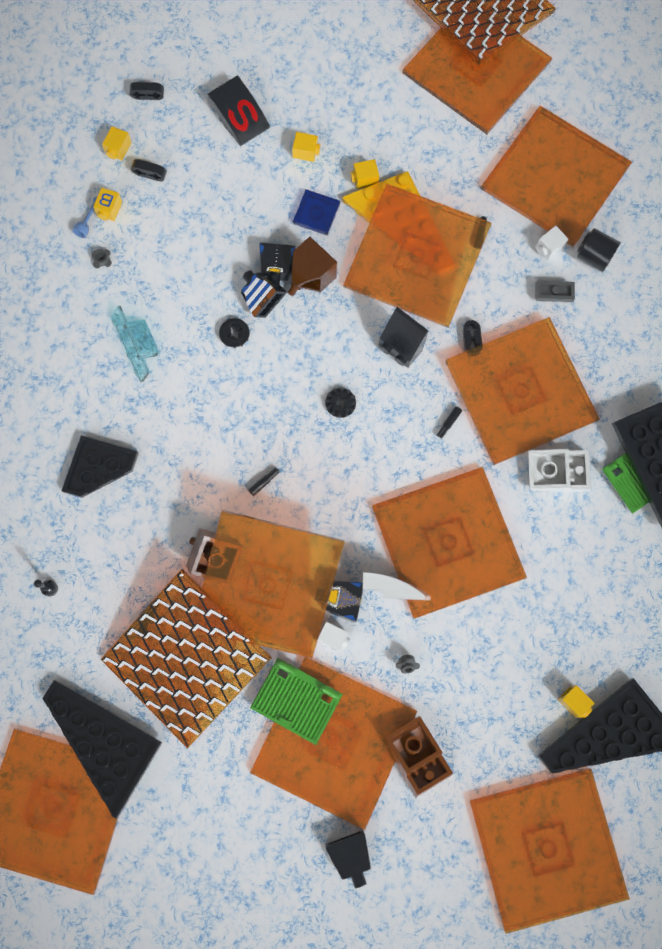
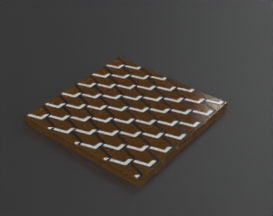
[413,0,556,65]
[101,569,272,749]

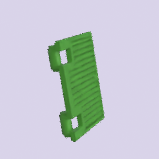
[602,453,649,514]
[250,658,343,745]

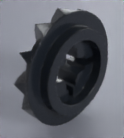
[219,318,250,349]
[325,387,356,418]

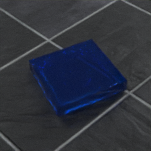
[293,189,341,236]

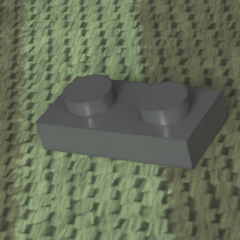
[535,280,575,302]

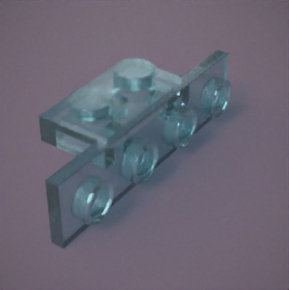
[111,306,160,382]

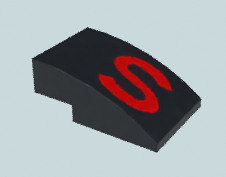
[207,75,270,146]

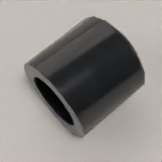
[577,228,621,272]

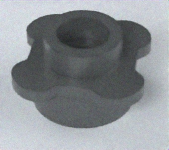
[92,249,112,269]
[396,655,420,674]

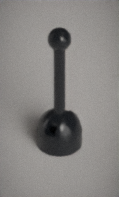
[34,579,58,597]

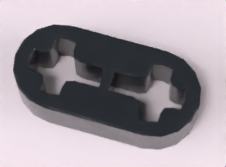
[129,82,164,100]
[131,159,167,182]
[462,320,482,357]

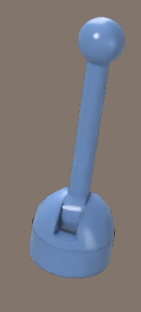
[72,197,97,238]

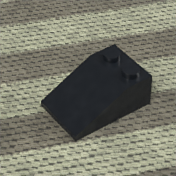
[378,307,429,368]

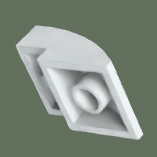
[528,449,591,492]
[363,572,431,600]

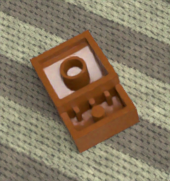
[384,716,453,798]

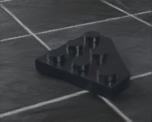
[61,435,139,498]

